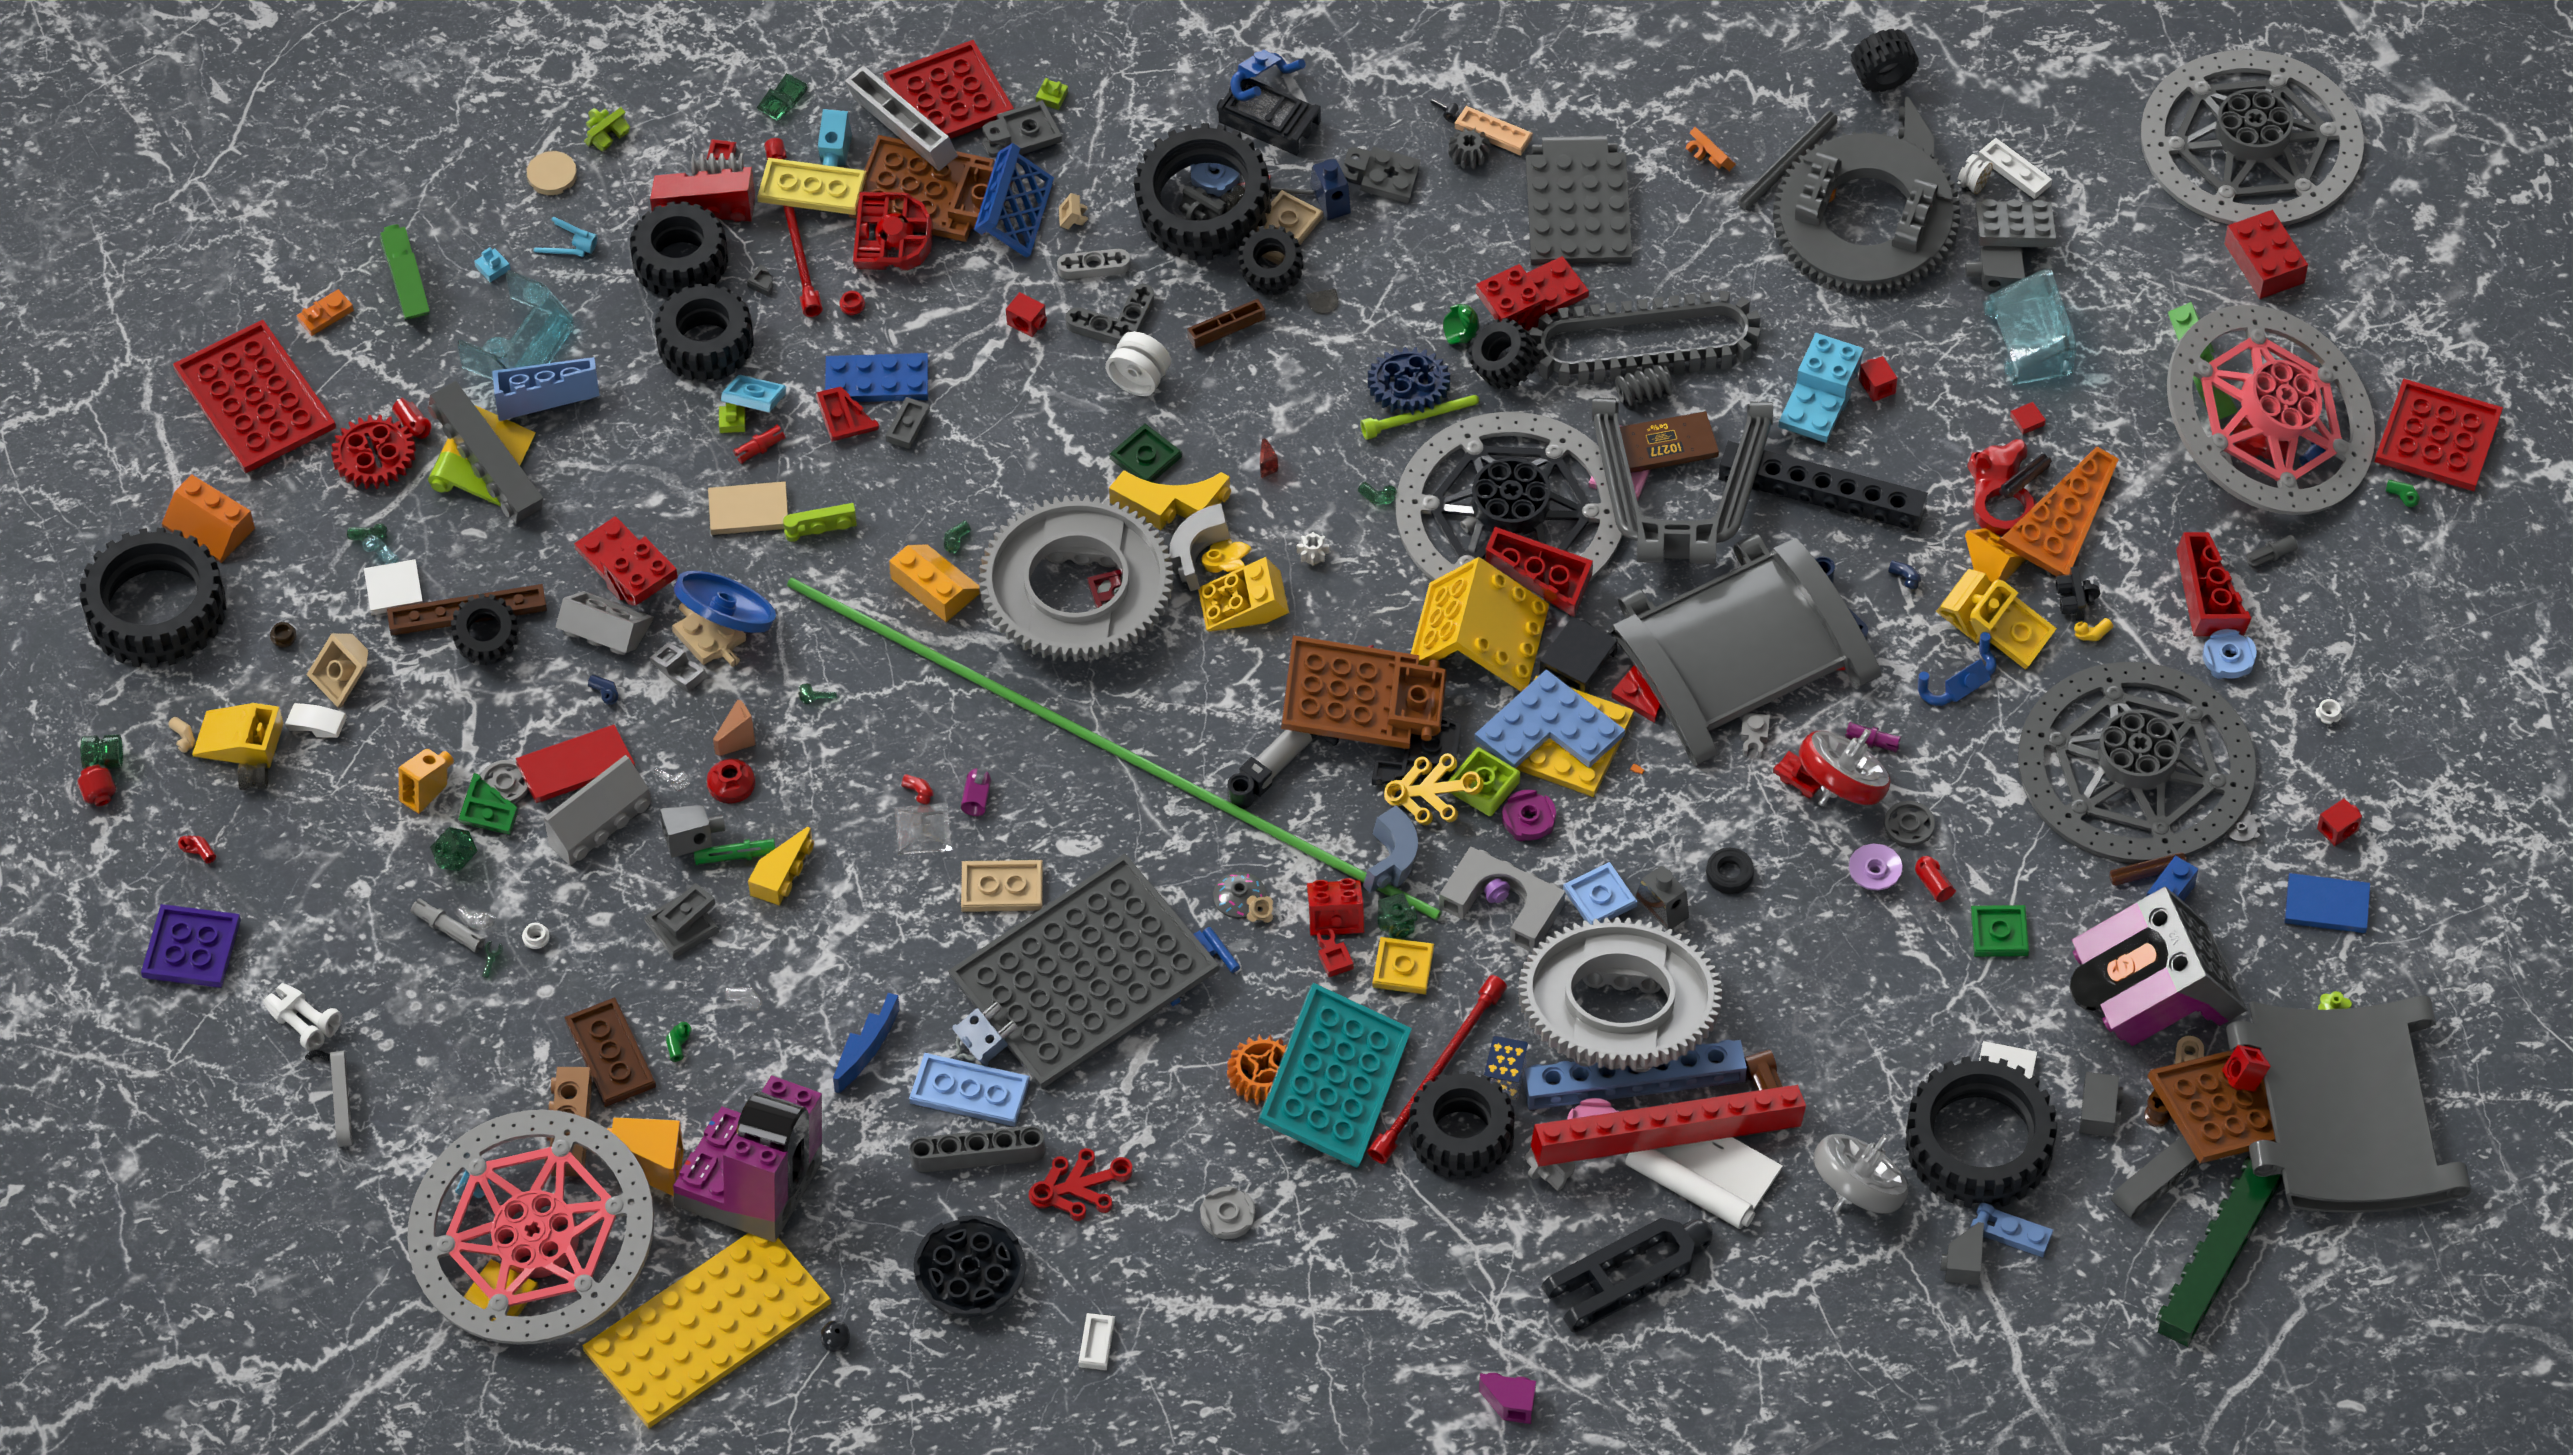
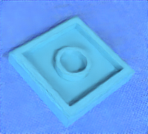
[721,375,787,412]

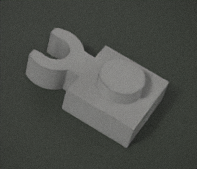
[1741,713,1770,758]

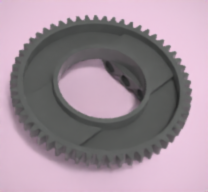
[1773,131,1960,296]

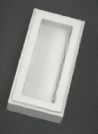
[1078,1313,1115,1370]

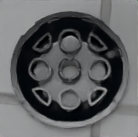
[914,1215,1026,1317]

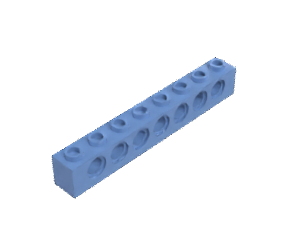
[1523,1040,1747,1110]

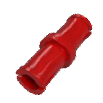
[733,424,785,464]

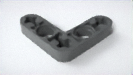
[1065,283,1154,346]

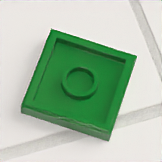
[1971,905,2029,957]

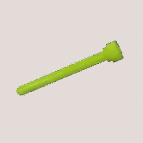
[1360,395,1479,440]

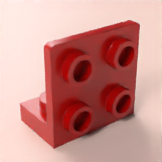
[1307,878,1364,936]

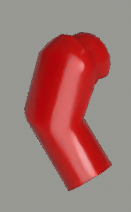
[901,774,934,805]
[178,836,216,864]

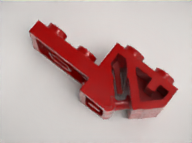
[1476,256,1589,331]
[574,516,678,606]

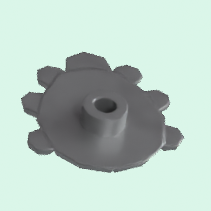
[2225,809,2262,842]

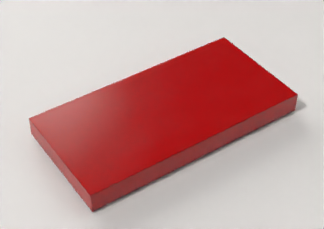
[516,724,635,803]

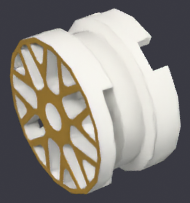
[1957,154,1993,194]

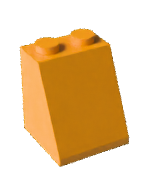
[606,1118,684,1196]

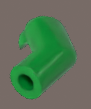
[2386,479,2420,507]
[666,1022,692,1062]

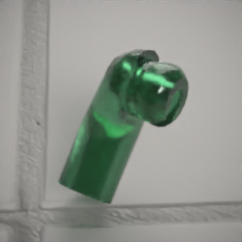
[1358,482,1397,504]
[943,520,971,553]
[347,523,387,542]

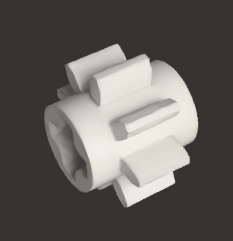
[1297,532,1329,566]

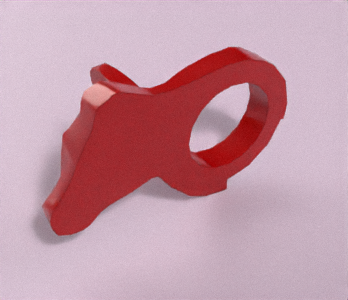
[1967,439,2037,537]

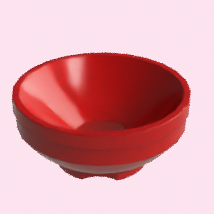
[707,759,755,804]

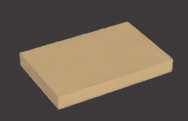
[1257,190,1324,265]
[708,482,788,535]
[961,860,1043,912]

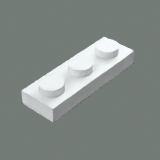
[1979,138,2052,199]

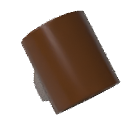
[1744,1049,1783,1091]

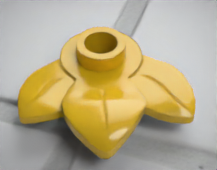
[1201,539,1252,573]

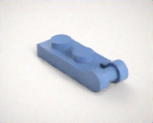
[1970,1203,2053,1258]

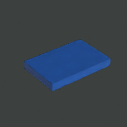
[2284,873,2370,933]

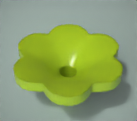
[2318,991,2352,1010]

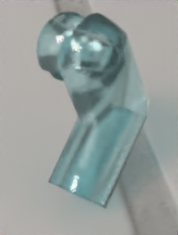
[362,535,399,564]

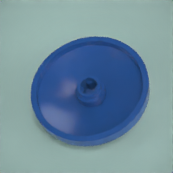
[674,571,776,633]

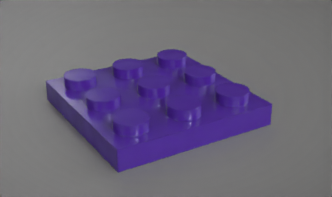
[141,904,241,988]

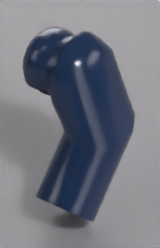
[588,675,619,705]

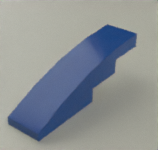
[833,993,900,1093]

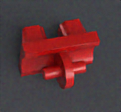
[1773,751,1822,799]

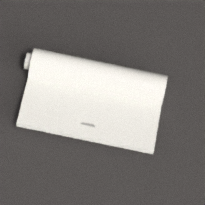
[1625,1102,1783,1229]

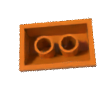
[162,474,255,563]

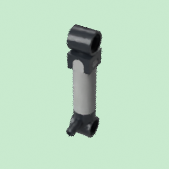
[1227,730,1339,809]

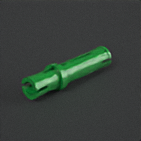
[694,838,776,865]

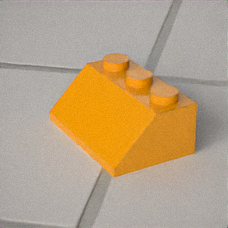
[889,545,980,622]

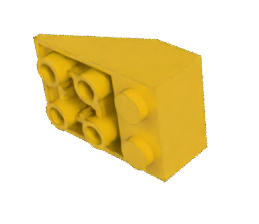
[1198,557,1289,632]
[192,703,284,768]

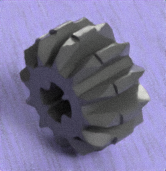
[1448,127,1490,170]

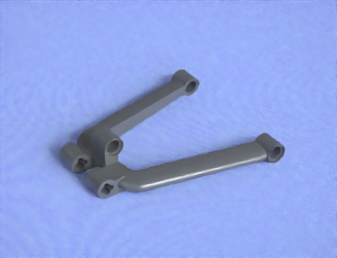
[1592,398,1773,564]

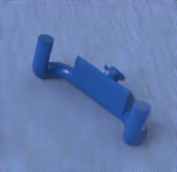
[1230,49,1306,102]
[1918,632,1997,706]

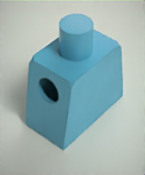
[818,109,852,167]

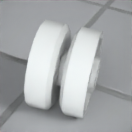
[1105,331,1171,396]

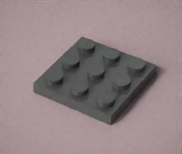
[1975,199,2056,247]

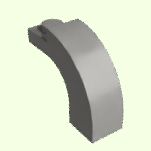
[1169,503,1231,591]

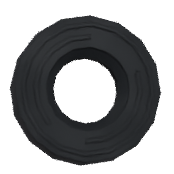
[1706,847,1754,894]

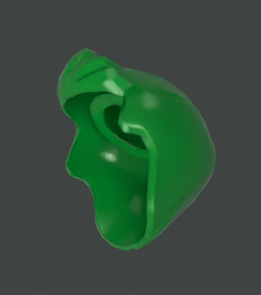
[1443,304,1479,344]

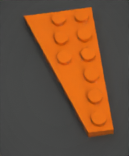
[1997,447,2119,576]

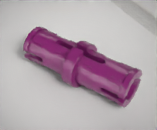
[1845,722,1901,753]

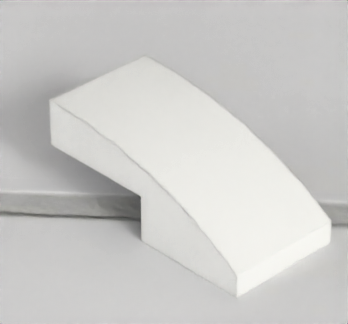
[285,703,347,738]

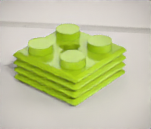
[1449,747,1520,816]

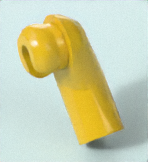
[2074,618,2114,641]

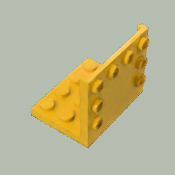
[1411,557,1549,692]

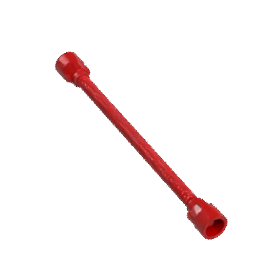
[764,138,823,317]
[1368,975,1507,1164]

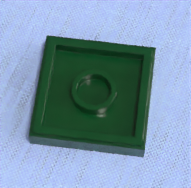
[1109,424,1182,482]

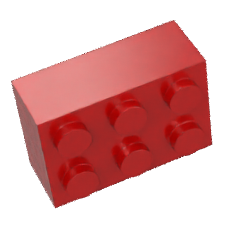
[2224,209,2308,299]

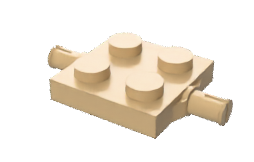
[672,603,746,667]

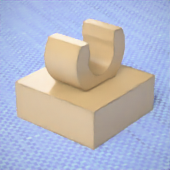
[1059,193,1088,229]

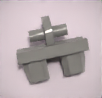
[1525,1148,1576,1191]

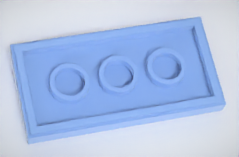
[909,1053,1030,1127]

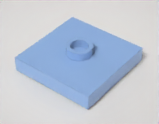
[1563,862,1637,925]

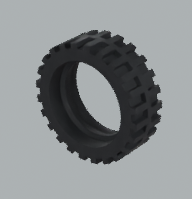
[1134,123,1272,260]
[79,527,227,668]
[1905,1055,2057,1208]

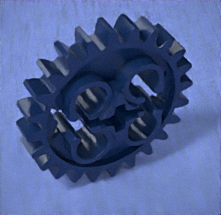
[1368,347,1450,415]

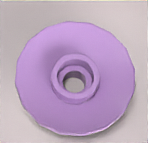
[1848,843,1902,891]

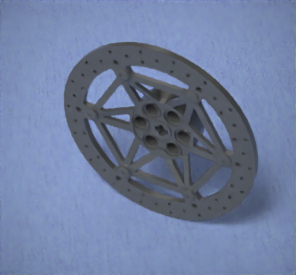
[2018,662,2256,863]

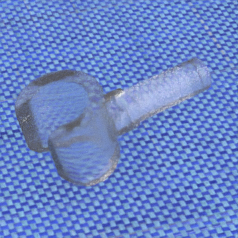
[654,768,690,791]

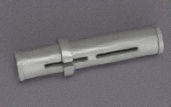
[411,898,486,953]

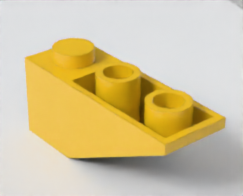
[748,827,814,905]

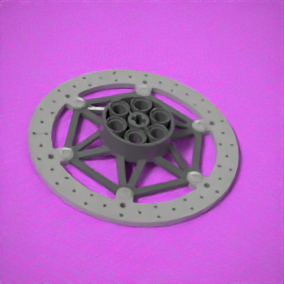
[2140,50,2364,226]

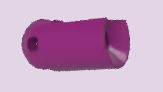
[960,768,991,816]

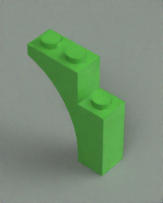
[380,224,430,321]

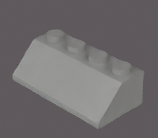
[544,755,651,866]

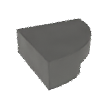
[747,264,773,297]

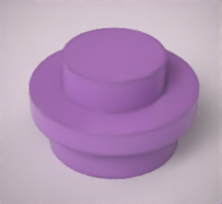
[1484,878,1510,903]

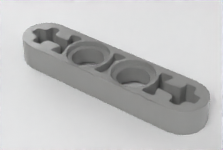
[330,1051,353,1147]

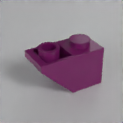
[1479,1373,1536,1424]

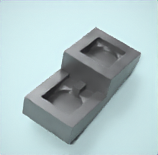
[649,642,708,692]

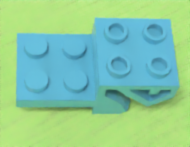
[1778,333,1864,443]

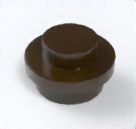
[270,622,297,647]

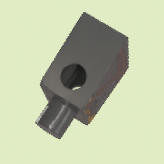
[1636,866,1689,930]

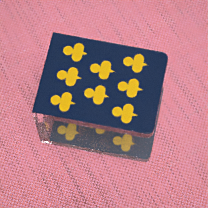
[1484,1036,1528,1101]

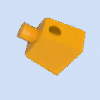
[398,749,454,814]

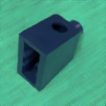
[1310,159,1351,221]

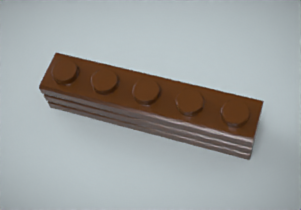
[1187,299,1265,349]

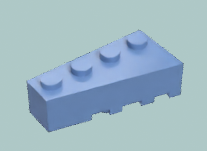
[492,357,600,421]

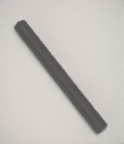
[1738,111,1838,210]

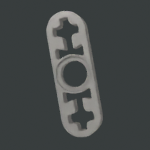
[1057,249,1130,280]

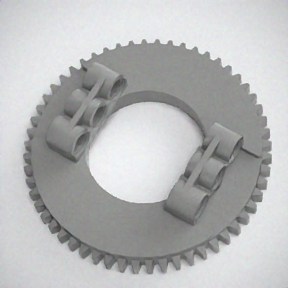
[979,495,1173,662]
[1518,917,1722,1072]

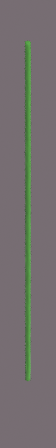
[787,578,1442,921]

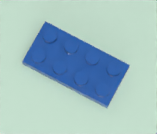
[825,353,928,402]

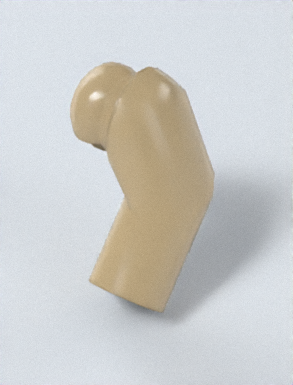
[169,717,196,753]

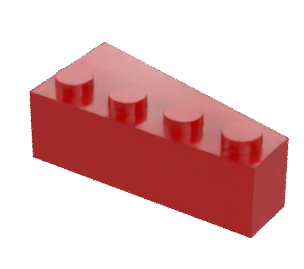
[2176,532,2252,636]

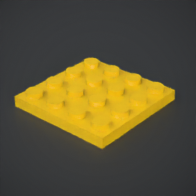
[1497,676,1634,797]

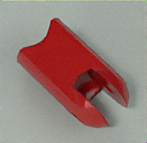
[392,398,432,439]
[1915,856,1956,902]

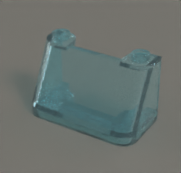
[1983,269,2076,385]

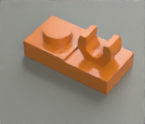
[1686,127,1736,172]
[297,289,354,336]

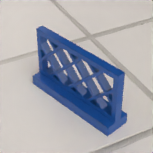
[974,143,1054,258]

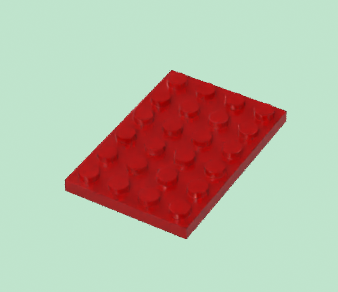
[173,319,336,474]

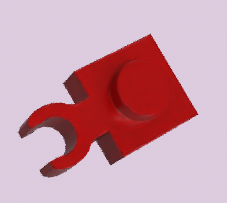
[1317,929,1354,978]

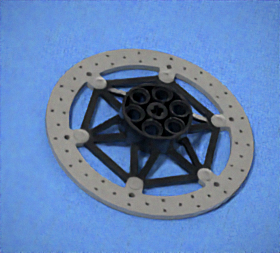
[1396,412,1623,602]

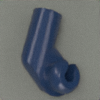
[1888,560,1921,590]

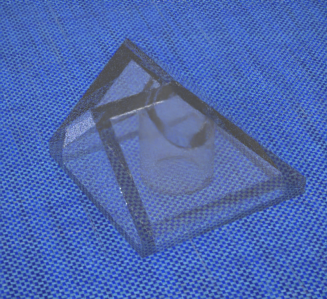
[894,802,952,855]

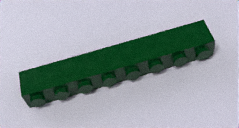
[2156,1156,2283,1347]

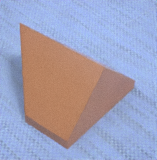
[713,700,756,756]

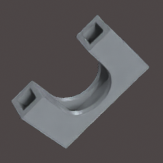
[1439,846,1565,952]

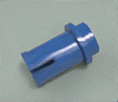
[2299,442,2326,466]

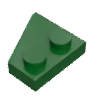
[458,773,518,835]

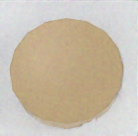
[527,151,577,195]

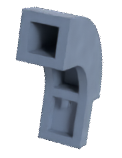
[1363,805,1418,893]

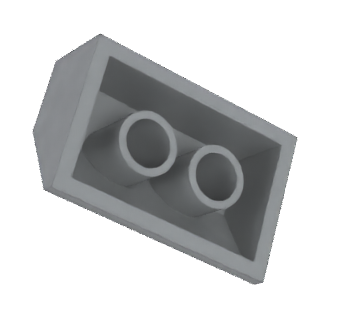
[556,591,654,655]

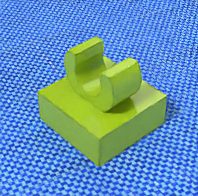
[1036,78,1068,110]
[719,402,745,433]

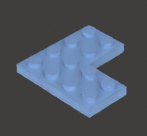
[1475,670,1625,769]

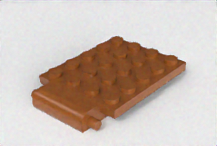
[849,135,1013,242]
[1281,635,1447,749]
[2147,1051,2276,1164]

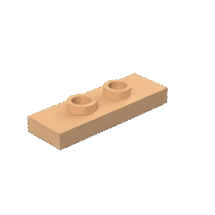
[1455,106,1533,156]

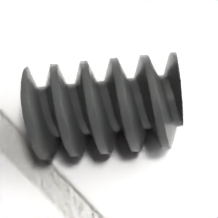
[1615,365,1672,406]

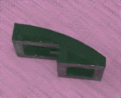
[757,73,808,121]

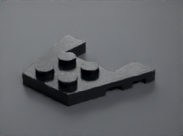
[1372,716,1461,786]

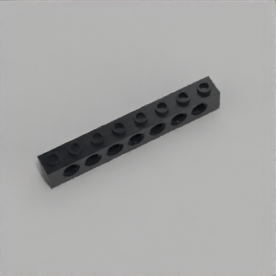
[1718,441,1928,532]

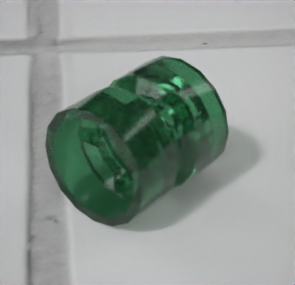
[80,734,123,770]

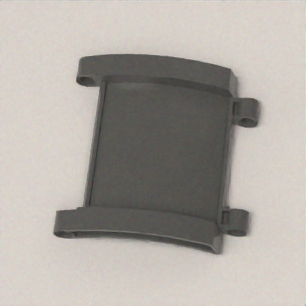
[1608,533,1882,766]
[2226,996,2471,1213]

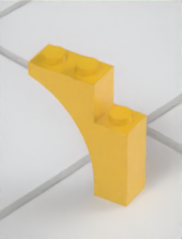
[1109,470,1231,530]

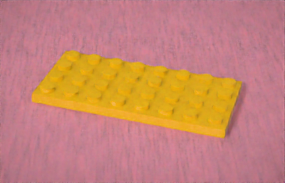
[582,1233,831,1429]

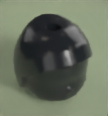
[820,1321,850,1352]

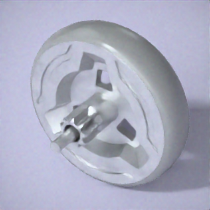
[1813,1134,1908,1214]

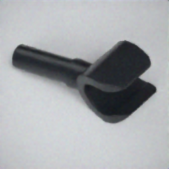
[1430,97,1460,123]

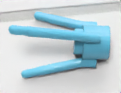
[534,217,598,257]

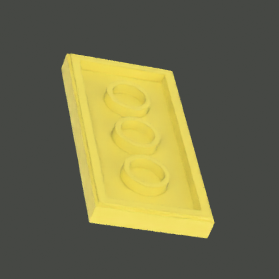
[757,158,867,215]

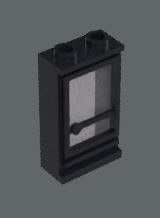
[1217,78,1321,156]

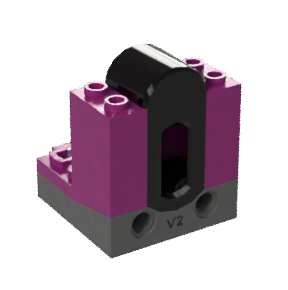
[673,1075,822,1242]

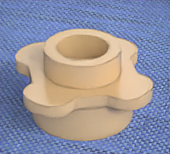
[1247,896,1273,923]

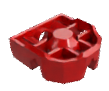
[853,192,934,271]

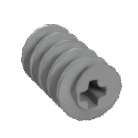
[692,153,744,176]

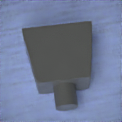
[1965,246,2025,294]
[660,805,725,858]

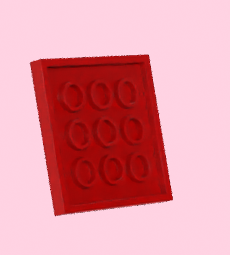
[883,40,1014,139]
[2374,378,2503,492]

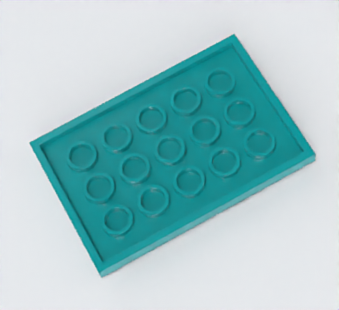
[1257,983,1412,1168]

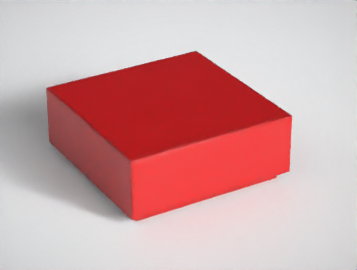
[706,139,737,160]
[2010,402,2046,435]

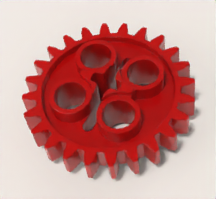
[331,415,416,489]

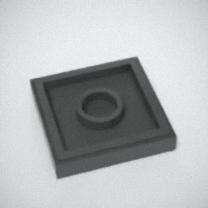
[644,895,719,959]

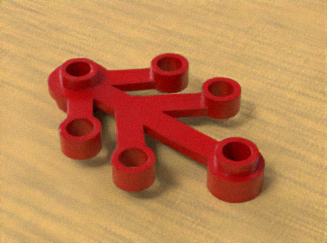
[1029,1148,1133,1221]

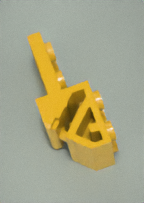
[1936,569,2057,670]

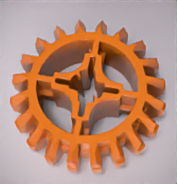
[1227,1034,1287,1106]

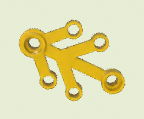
[1384,754,1484,826]

